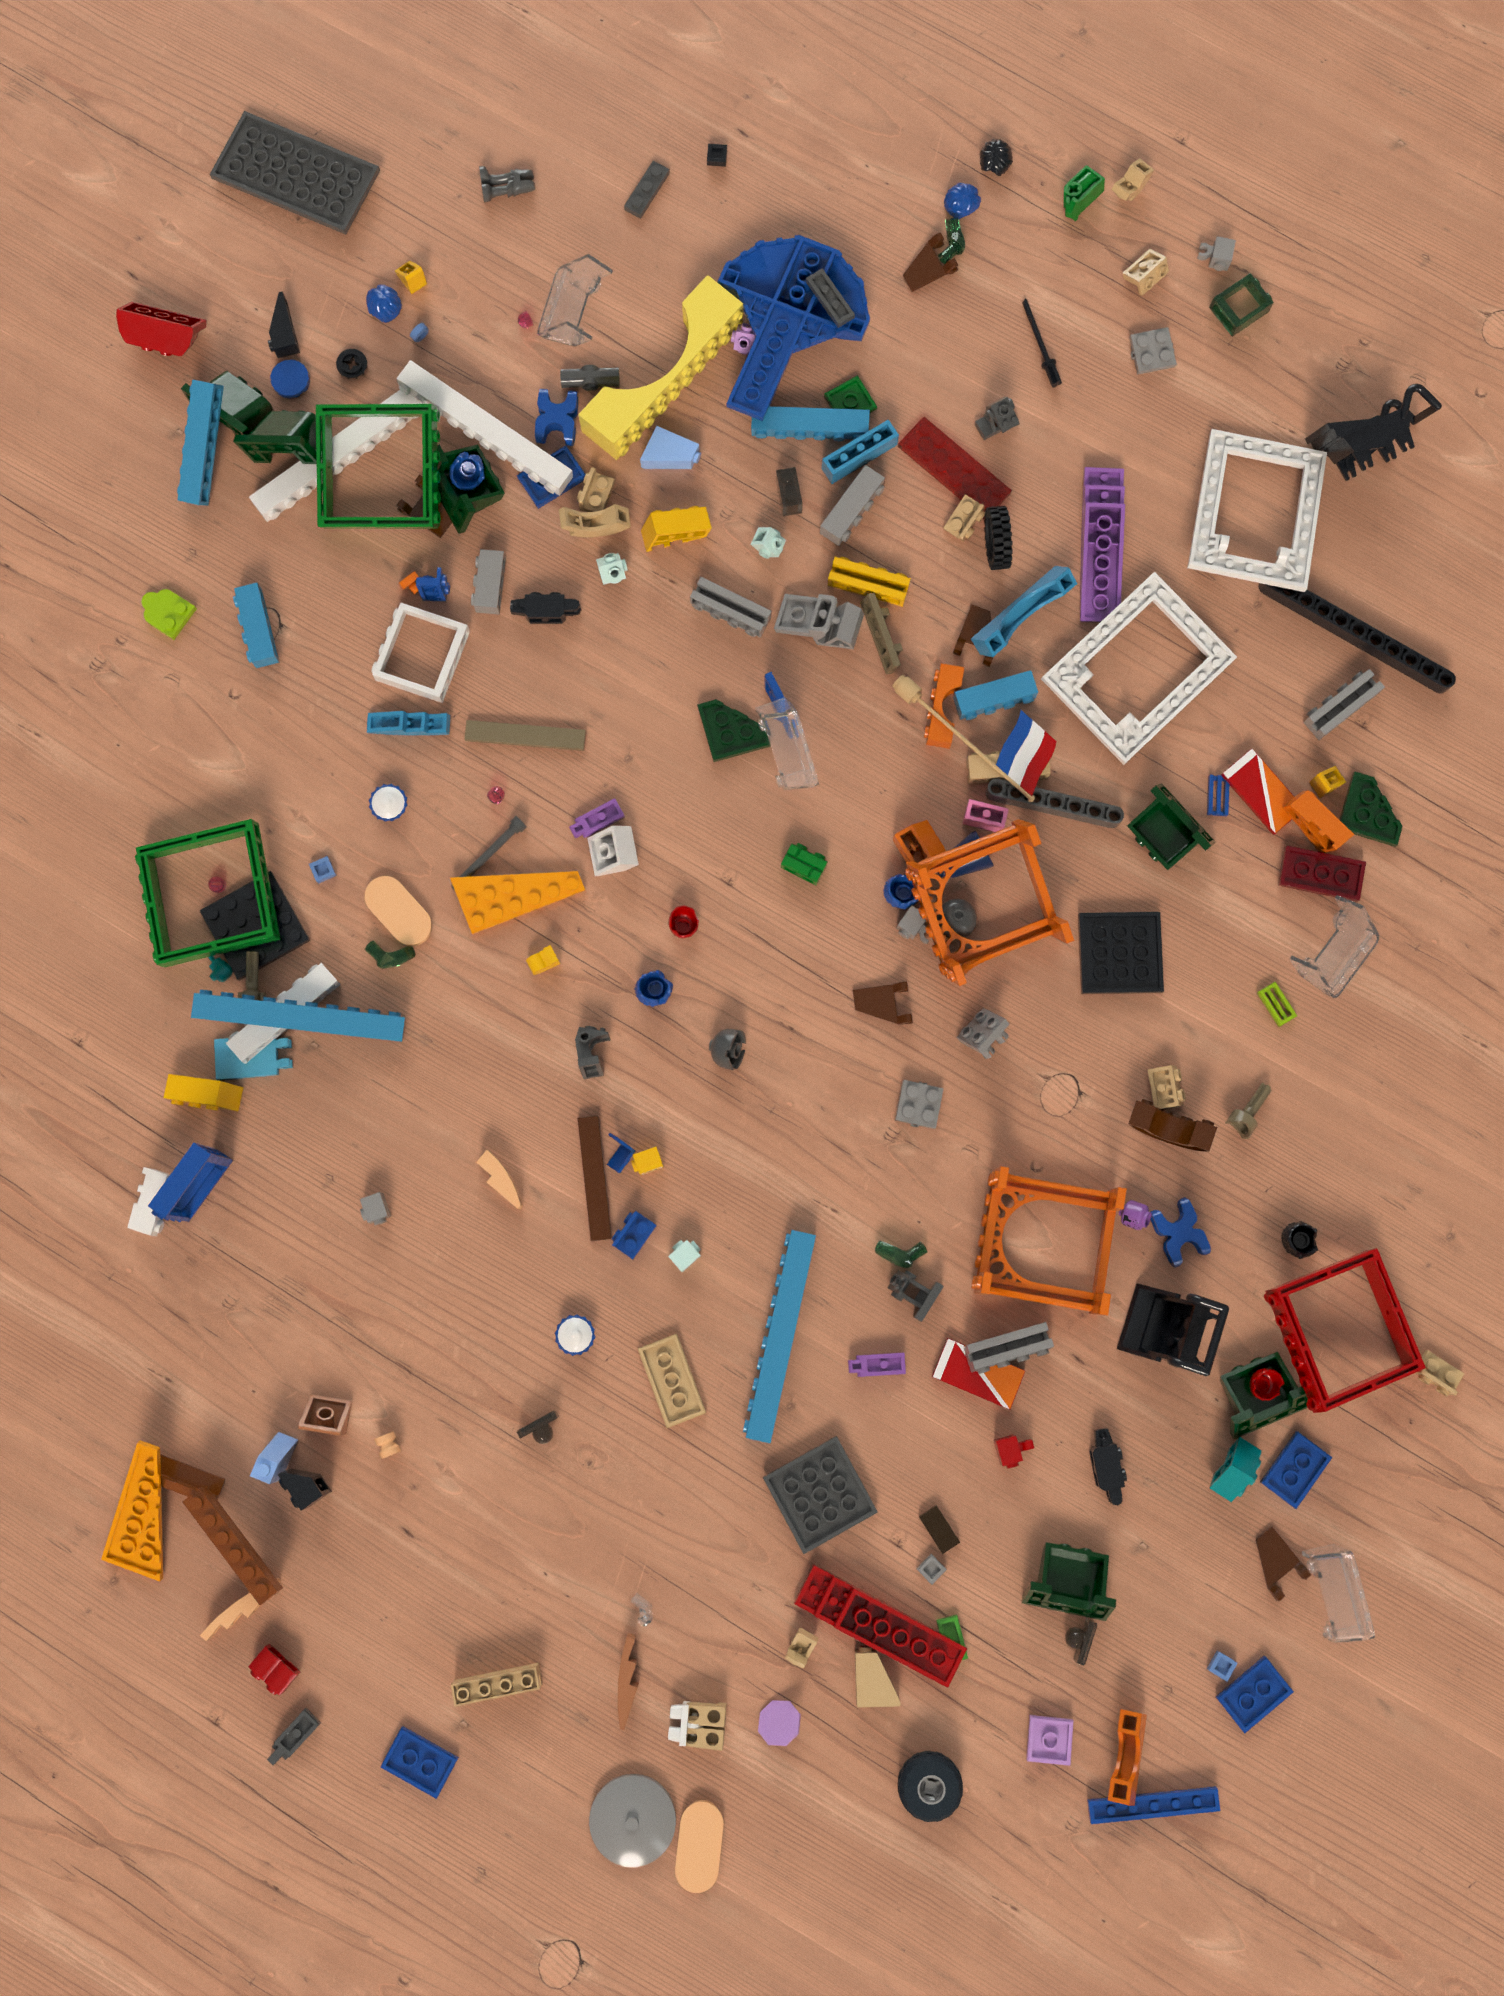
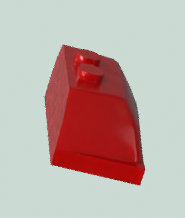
[116,301,207,356]

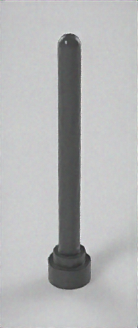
[451,816,527,890]

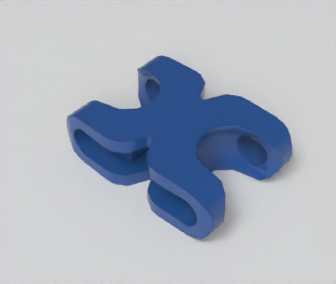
[535,389,578,446]
[1150,1197,1211,1268]

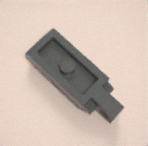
[267,1708,321,1765]

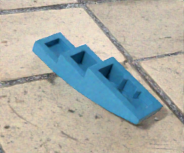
[367,711,451,735]

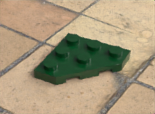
[697,699,771,762]
[1339,772,1403,847]

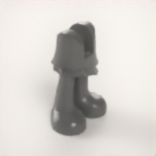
[479,166,535,203]

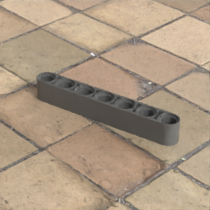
[986,779,1124,828]

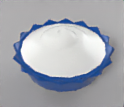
[369,784,407,822]
[555,1314,595,1356]

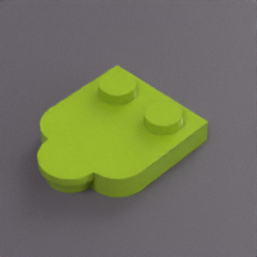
[141,589,197,640]

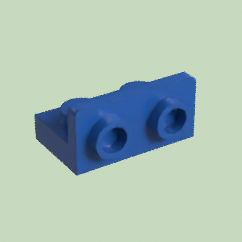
[416,567,450,602]
[611,1211,657,1260]

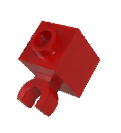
[994,1434,1035,1469]

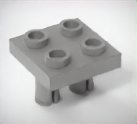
[956,1008,1009,1059]

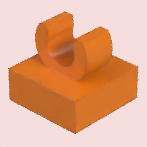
[398,571,419,595]

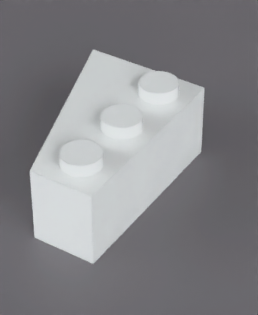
[127,1167,170,1236]

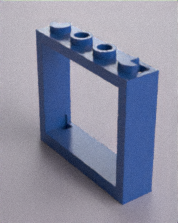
[148,1142,233,1222]

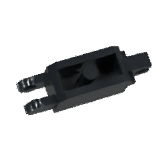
[510,592,582,624]
[1089,1428,1127,1506]

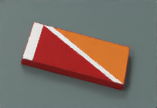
[1221,748,1295,835]
[932,1338,1025,1410]

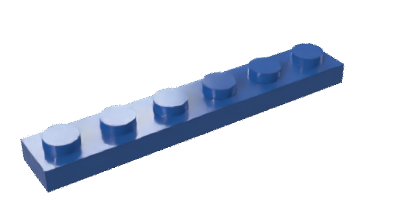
[1087,1786,1221,1824]

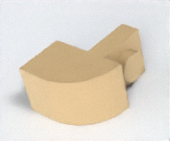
[1111,158,1154,201]

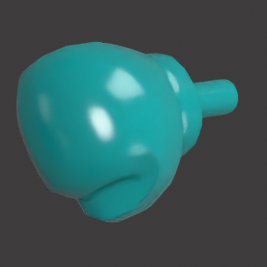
[208,956,233,982]

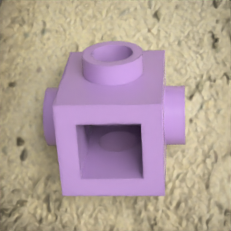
[731,323,756,354]

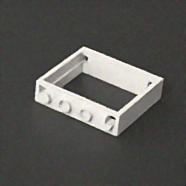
[372,603,470,703]

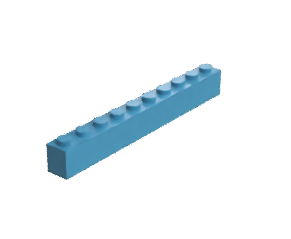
[191,990,405,1042]
[743,1230,816,1444]

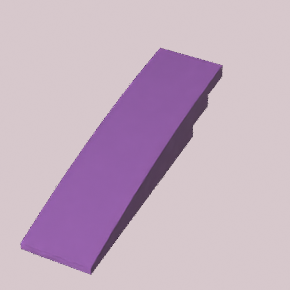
[1080,467,1125,622]

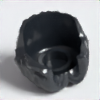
[979,139,1013,176]
[1281,1221,1318,1259]

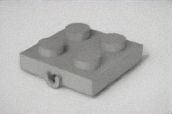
[1129,327,1177,375]
[895,1080,944,1129]

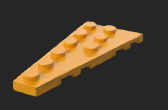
[450,871,586,934]
[101,1440,163,1582]

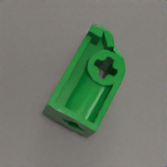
[1064,165,1105,222]

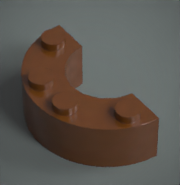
[1128,1099,1218,1152]

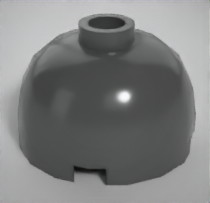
[937,899,977,938]
[709,1029,746,1070]

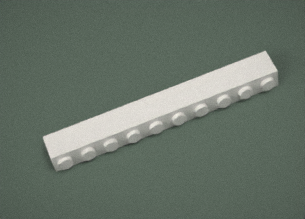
[397,360,573,496]
[249,390,419,522]

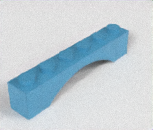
[971,566,1077,657]

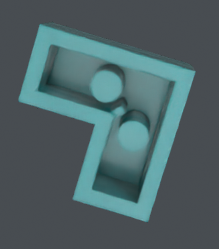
[1209,1437,1262,1502]

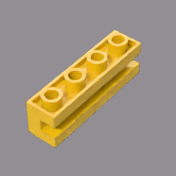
[827,557,911,607]

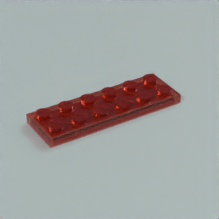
[898,417,1012,519]

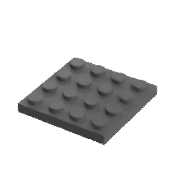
[763,1436,878,1554]

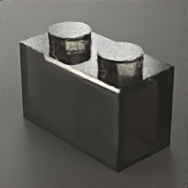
[776,467,803,516]

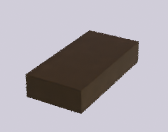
[919,1505,960,1554]

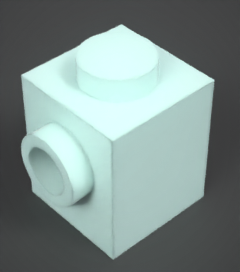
[668,1240,701,1272]

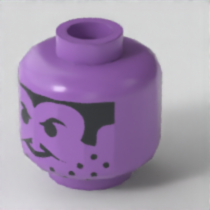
[1119,1200,1152,1230]

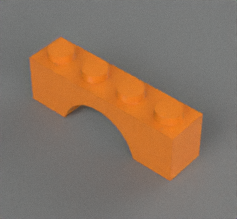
[924,663,965,749]
[1108,1709,1147,1806]

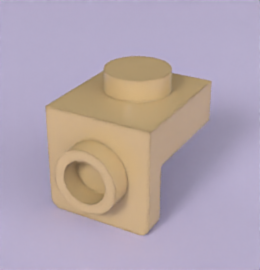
[785,1628,818,1668]

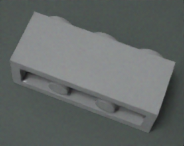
[471,549,506,615]

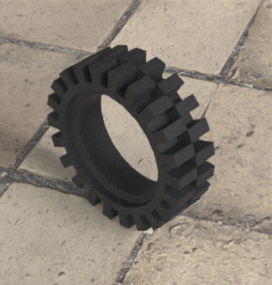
[984,506,1013,570]

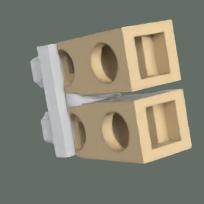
[668,1701,727,1751]

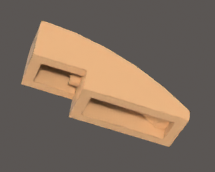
[476,1150,523,1209]

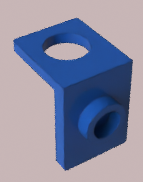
[607,1133,636,1173]

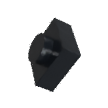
[707,144,727,167]

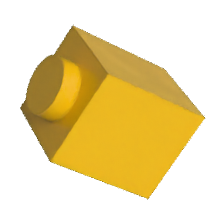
[631,1147,664,1175]

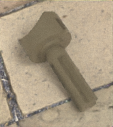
[238,952,266,1001]
[1225,1083,1272,1139]

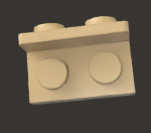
[1123,249,1169,296]
[577,467,615,512]
[943,494,986,542]
[1148,1065,1185,1110]
[1416,1350,1464,1396]

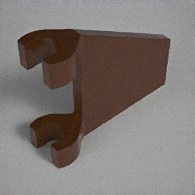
[903,232,958,292]
[397,474,452,538]
[953,605,993,667]
[853,981,913,1025]
[1256,1527,1312,1601]

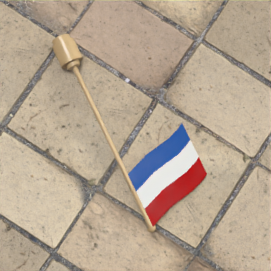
[892,675,1057,802]

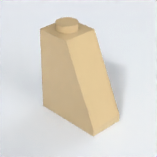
[854,1646,900,1707]

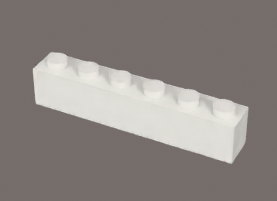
[226,963,341,1064]

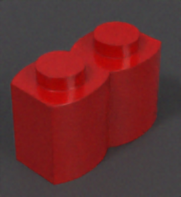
[248,1644,301,1695]

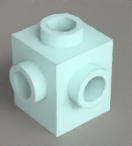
[750,527,786,559]
[596,553,628,585]

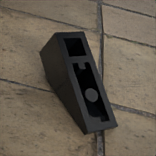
[268,291,300,358]

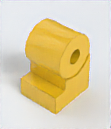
[526,945,560,975]

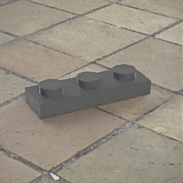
[624,161,670,219]
[806,268,855,328]

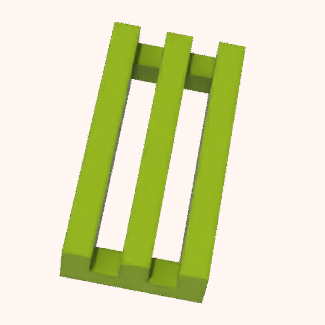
[1257,982,1297,1027]

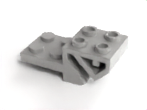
[774,594,864,650]

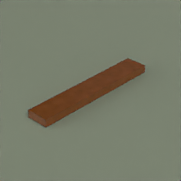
[577,1116,612,1241]

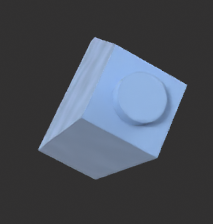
[640,426,701,469]
[250,1432,298,1484]

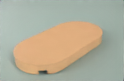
[365,876,432,946]
[675,1800,724,1893]

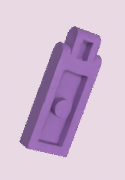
[569,798,625,838]
[848,1352,906,1377]

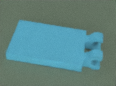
[214,1038,293,1081]

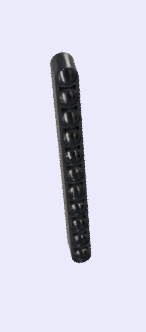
[1258,583,1456,694]

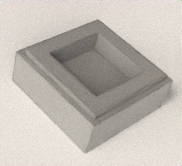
[916,1554,947,1585]

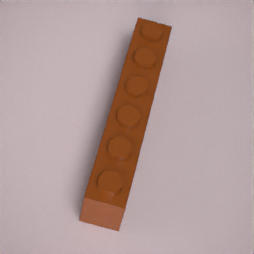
[182,1486,283,1605]

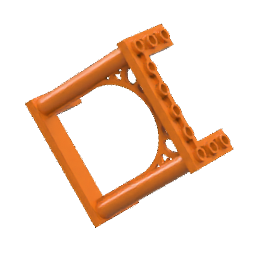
[905,819,1075,986]
[971,1166,1127,1316]

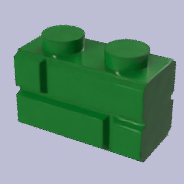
[781,843,828,886]

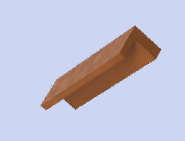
[160,1454,225,1500]

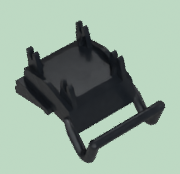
[1305,384,1442,481]
[1117,1283,1229,1376]

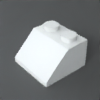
[587,825,639,876]

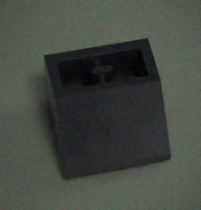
[278,1469,332,1511]

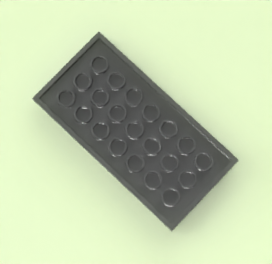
[210,111,380,235]

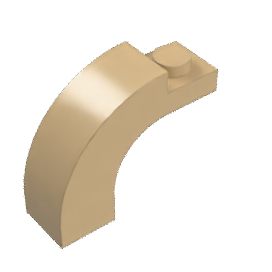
[559,504,631,537]

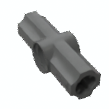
[560,365,620,391]

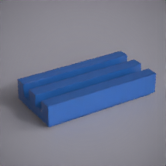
[1207,775,1230,817]

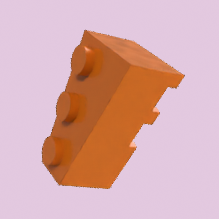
[1283,790,1354,853]

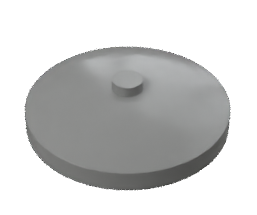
[589,1774,676,1867]

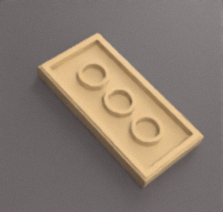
[638,1334,706,1428]

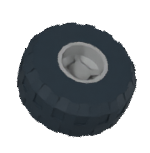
[897,1751,963,1822]

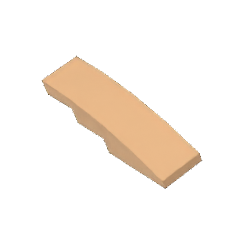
[200,1578,281,1641]

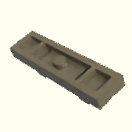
[860,593,903,674]

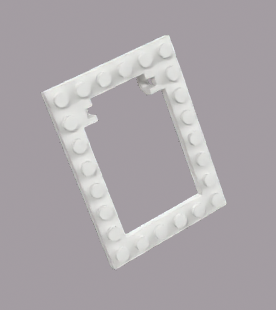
[1187,429,1327,592]
[1041,572,1237,765]

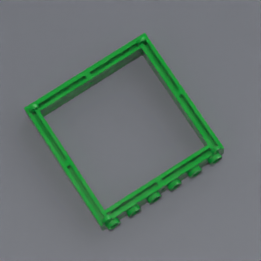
[316,404,441,529]
[135,819,280,968]

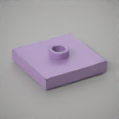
[1026,1715,1073,1766]

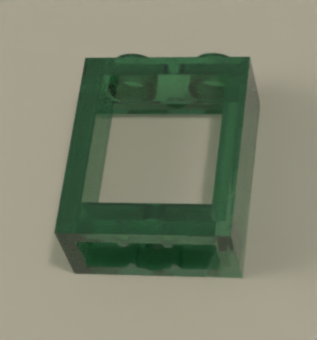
[1209,273,1274,337]

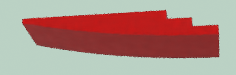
[794,1564,967,1688]

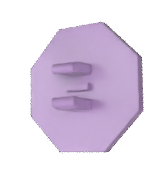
[758,1700,801,1746]

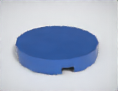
[270,359,310,399]

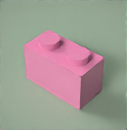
[962,799,1009,832]

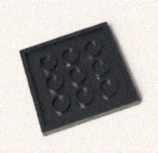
[200,871,311,981]
[1078,912,1164,994]

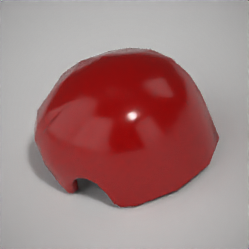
[668,905,699,939]
[1249,1368,1284,1401]

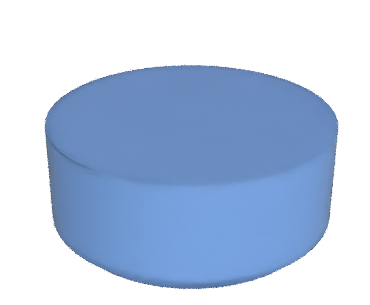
[410,323,429,342]

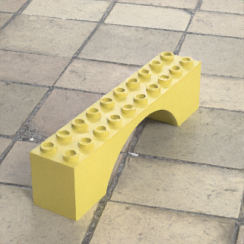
[578,275,744,460]

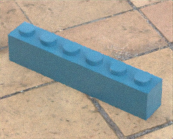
[177,379,224,506]
[751,406,870,441]

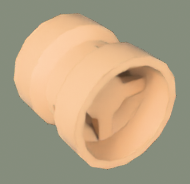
[374,1431,401,1459]

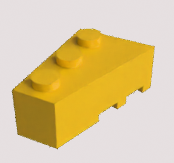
[641,506,712,552]
[163,1074,244,1111]

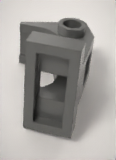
[974,397,1020,440]
[575,1026,611,1079]
[888,1270,944,1322]

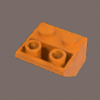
[893,820,946,863]

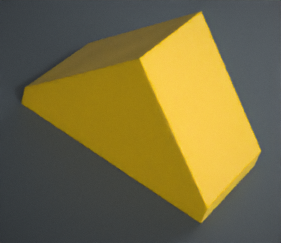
[395,261,427,295]
[1309,766,1346,798]

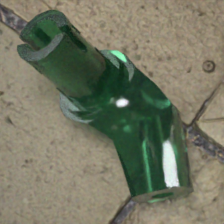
[938,218,965,264]
[364,941,416,969]
[875,1240,928,1268]

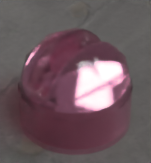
[517,310,534,328]
[487,786,505,804]
[208,876,226,893]

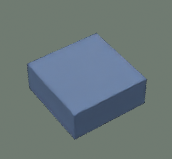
[309,856,337,884]
[1207,1650,1238,1682]

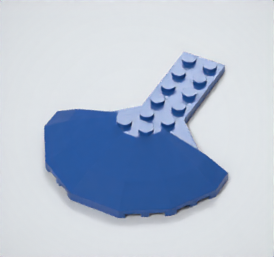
[718,235,870,421]

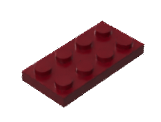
[1278,845,1366,902]

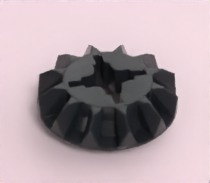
[336,349,367,379]

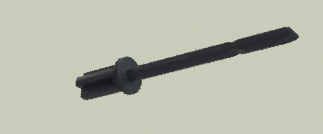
[1022,298,1062,388]

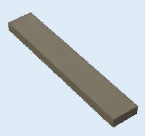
[465,720,586,751]

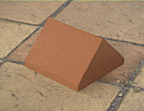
[298,1394,352,1435]

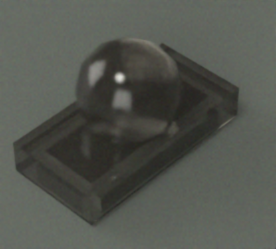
[517,1410,559,1444]
[1065,1618,1097,1666]

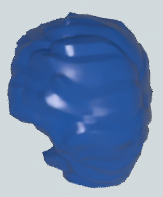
[944,183,981,219]
[366,284,402,323]
[450,452,485,491]
[883,874,918,910]
[634,970,673,1007]

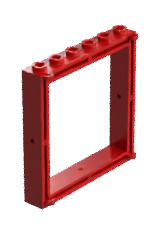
[1264,1248,1426,1413]

